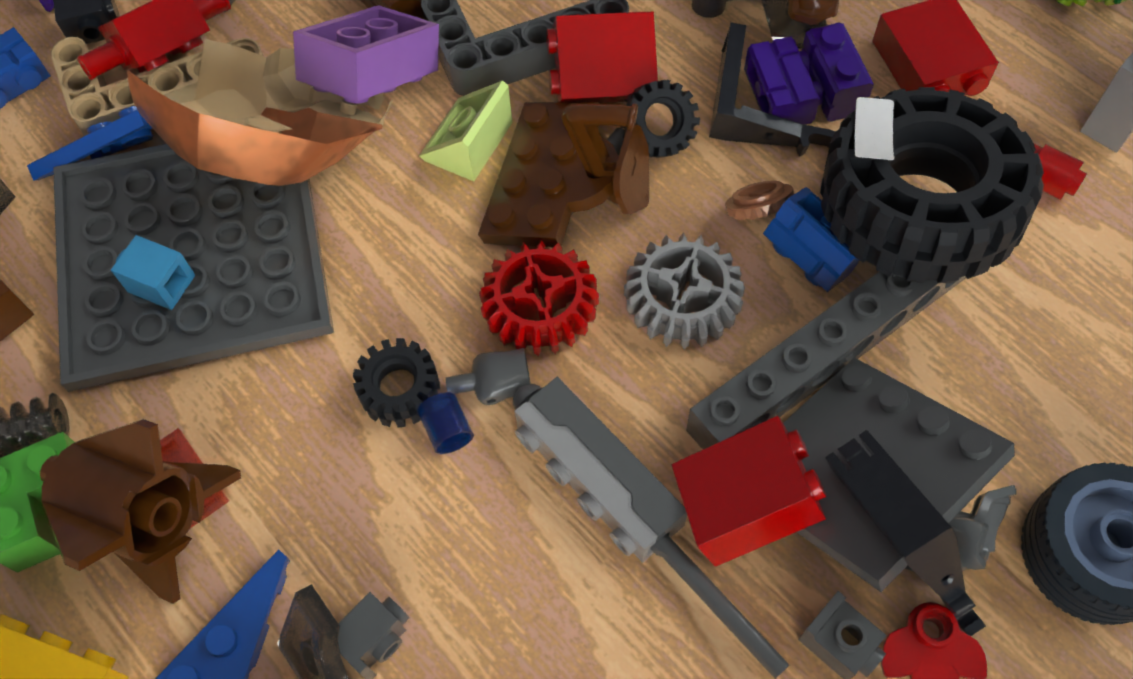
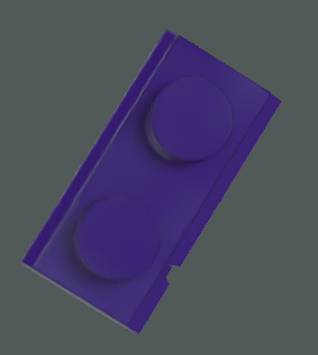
[801,22,874,122]
[744,36,823,125]

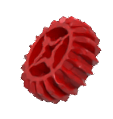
[479,240,599,357]

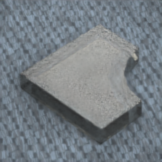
[277,584,349,679]

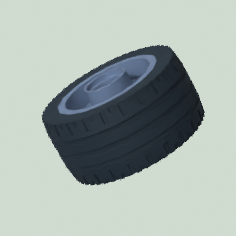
[1021,462,1133,625]

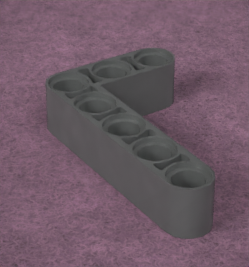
[421,0,629,96]

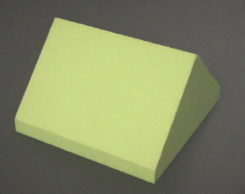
[419,80,513,182]

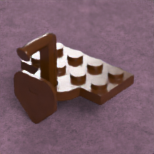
[478,102,649,247]

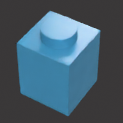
[111,235,195,310]

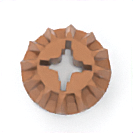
[725,181,794,220]

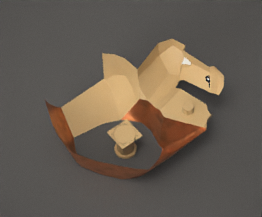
[127,39,393,186]

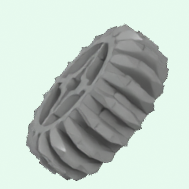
[624,232,745,350]

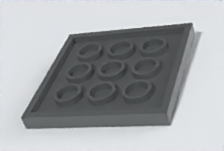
[783,358,1015,592]

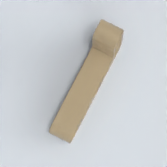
[51,37,263,136]

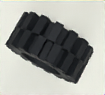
[620,80,700,158]
[353,338,440,428]

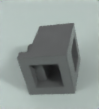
[798,591,887,679]
[325,592,410,679]

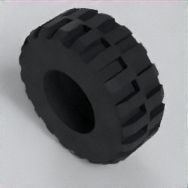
[820,87,1044,284]

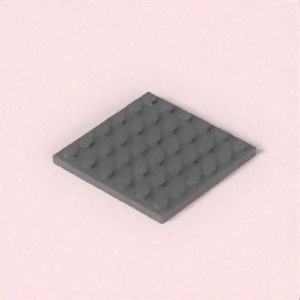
[53,144,334,392]

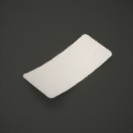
[855,97,894,160]

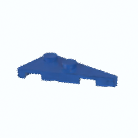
[27,106,153,181]
[155,549,290,679]

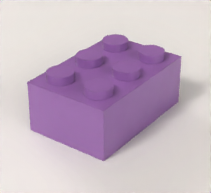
[293,5,439,104]

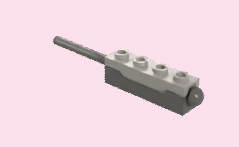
[513,376,789,679]

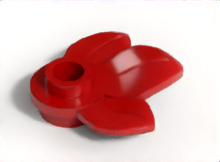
[881,602,987,679]

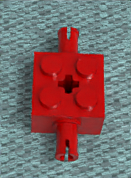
[77,0,231,80]

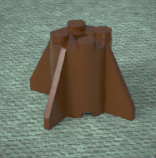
[40,419,241,604]

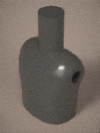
[446,348,531,405]

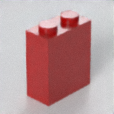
[872,0,999,96]
[546,11,658,103]
[671,416,827,567]

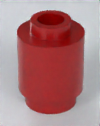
[1034,144,1087,200]

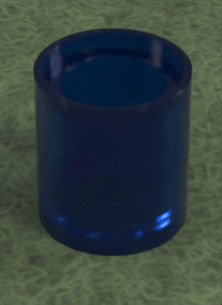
[417,392,474,454]

